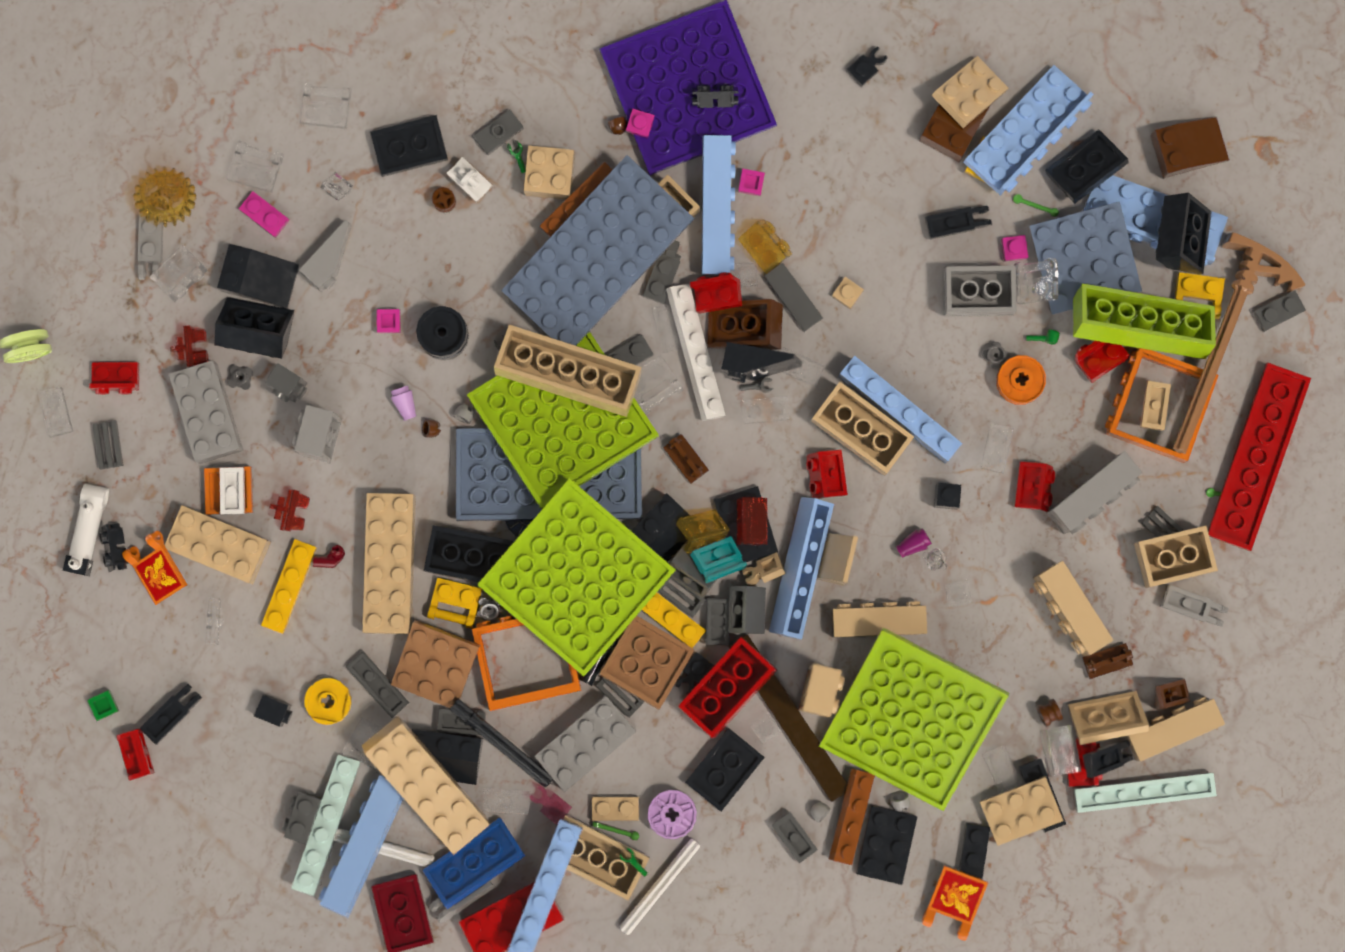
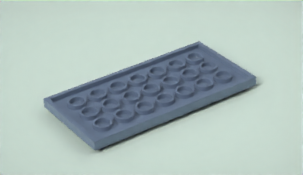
[501,155,695,346]
[456,428,642,521]

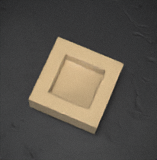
[832,277,864,309]

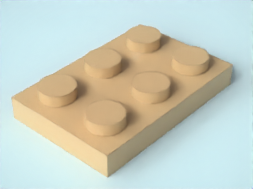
[932,56,1009,128]
[1068,691,1149,745]
[980,776,1063,846]

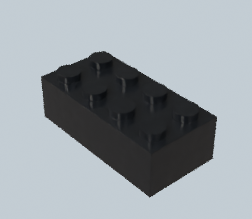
[423,525,515,583]

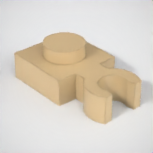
[742,552,785,586]

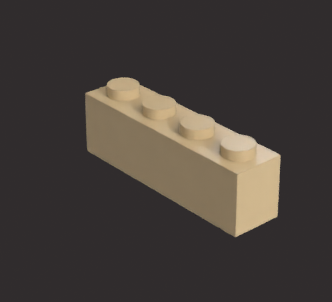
[832,601,927,638]
[1125,696,1225,762]

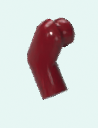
[313,545,345,568]

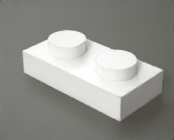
[220,467,245,515]

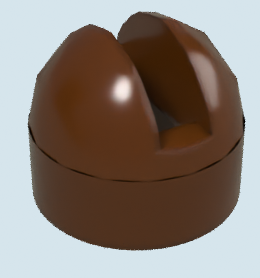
[608,116,627,135]
[422,419,441,438]

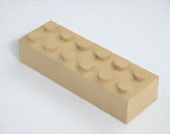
[494,325,642,417]
[362,493,416,634]
[362,716,490,855]

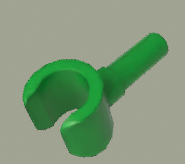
[507,140,526,173]
[1026,329,1060,345]
[620,848,648,877]

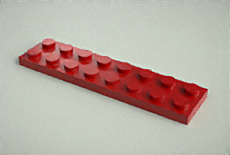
[1208,363,1311,551]

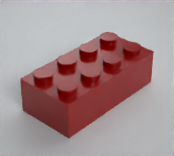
[678,637,778,738]
[459,881,565,952]

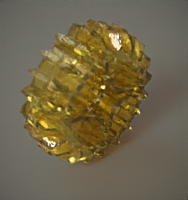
[133,166,197,228]

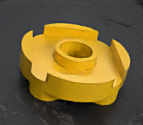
[304,678,352,725]

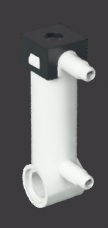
[62,483,109,577]

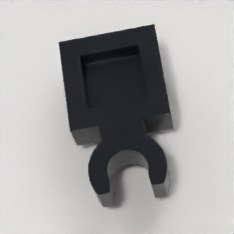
[846,46,887,88]
[676,652,715,695]

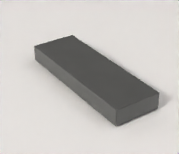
[764,263,823,332]
[346,651,410,718]

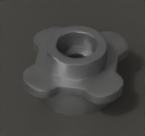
[982,342,1010,369]
[228,365,253,390]
[477,597,501,620]

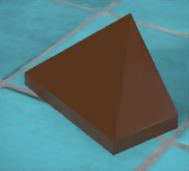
[1155,679,1190,709]

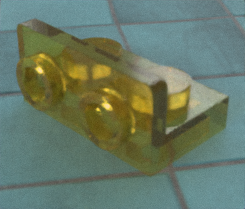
[738,219,792,274]
[676,509,730,553]

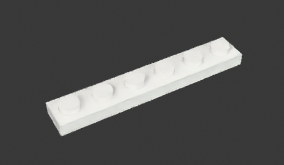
[666,284,726,421]

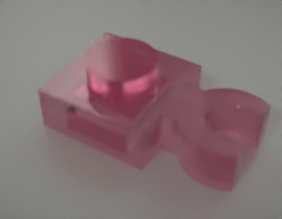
[530,785,572,826]

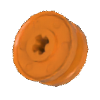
[996,355,1046,405]

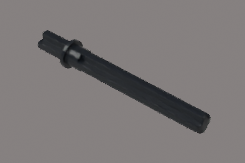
[450,698,553,787]

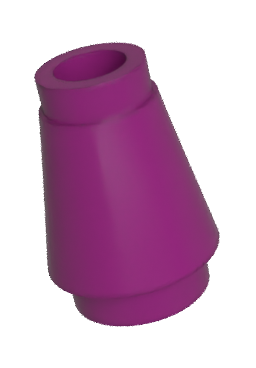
[896,528,932,558]

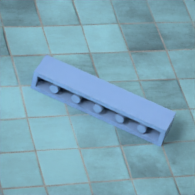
[701,135,736,275]
[838,356,963,464]
[769,497,834,640]
[319,775,404,918]
[508,819,583,952]

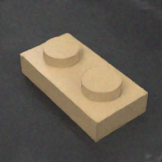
[1140,381,1171,431]
[592,797,639,821]

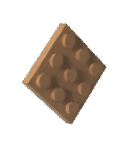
[599,616,694,710]
[391,620,480,708]

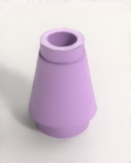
[390,385,417,421]

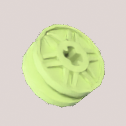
[0,329,52,363]

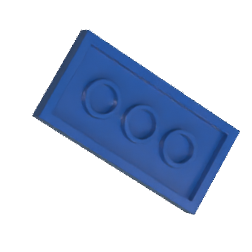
[423,817,525,909]

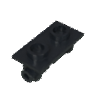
[692,83,739,108]
[99,523,129,572]

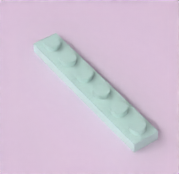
[291,755,360,896]
[1074,773,1217,813]

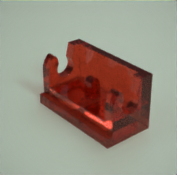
[737,497,767,545]

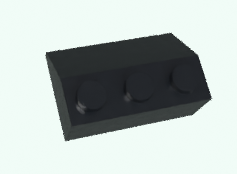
[1155,192,1212,275]
[214,297,294,359]
[632,493,701,562]
[412,729,483,785]

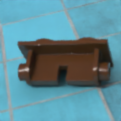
[663,434,709,484]
[1082,643,1134,679]

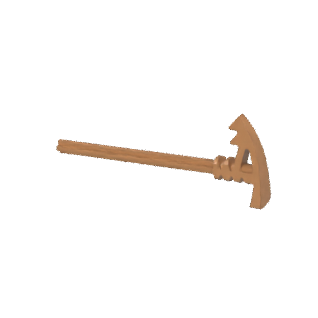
[1173,232,1305,454]

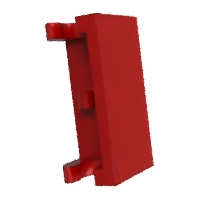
[116,729,155,781]

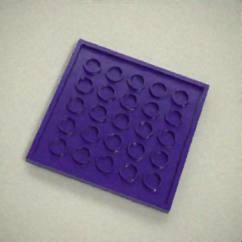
[600,0,777,176]

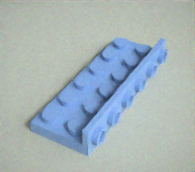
[963,65,1094,196]
[1084,175,1228,266]

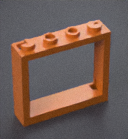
[1105,348,1219,463]
[472,616,582,711]

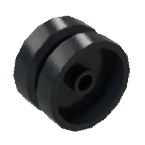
[416,306,469,360]

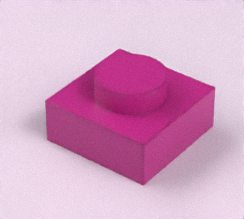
[626,109,655,139]
[738,168,765,197]
[1002,235,1028,262]
[377,309,401,333]

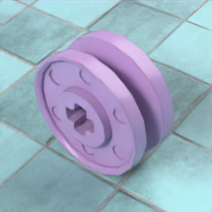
[648,790,697,839]

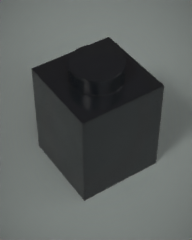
[934,483,962,510]
[254,695,293,727]

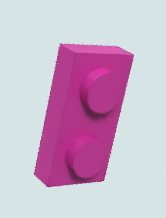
[239,191,290,238]

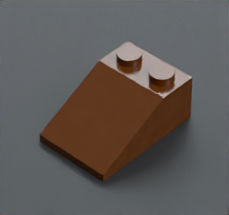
[919,104,990,162]
[1150,117,1229,179]
[707,299,783,350]

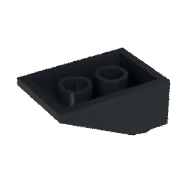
[217,244,300,309]
[721,342,802,383]

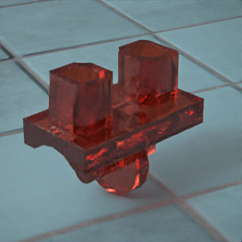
[170,325,209,368]
[269,489,310,532]

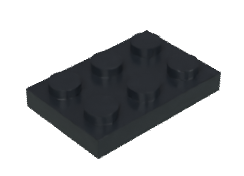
[370,115,448,177]
[1045,129,1129,204]
[714,486,778,562]
[685,728,765,812]
[856,805,918,885]

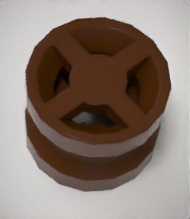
[432,187,456,213]
[1036,699,1063,727]

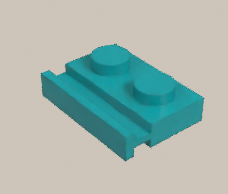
[690,537,747,583]

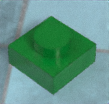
[87,690,119,721]

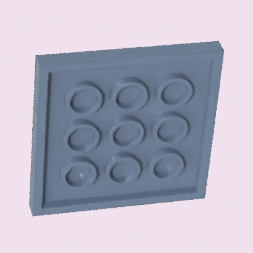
[1029,202,1142,315]

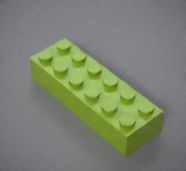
[1073,283,1216,359]

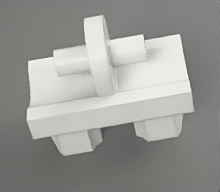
[447,157,492,203]

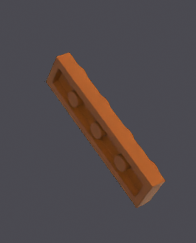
[540,162,613,237]
[829,769,875,865]

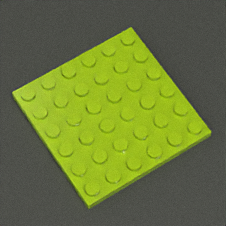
[467,332,659,510]
[477,478,676,676]
[819,627,1009,811]

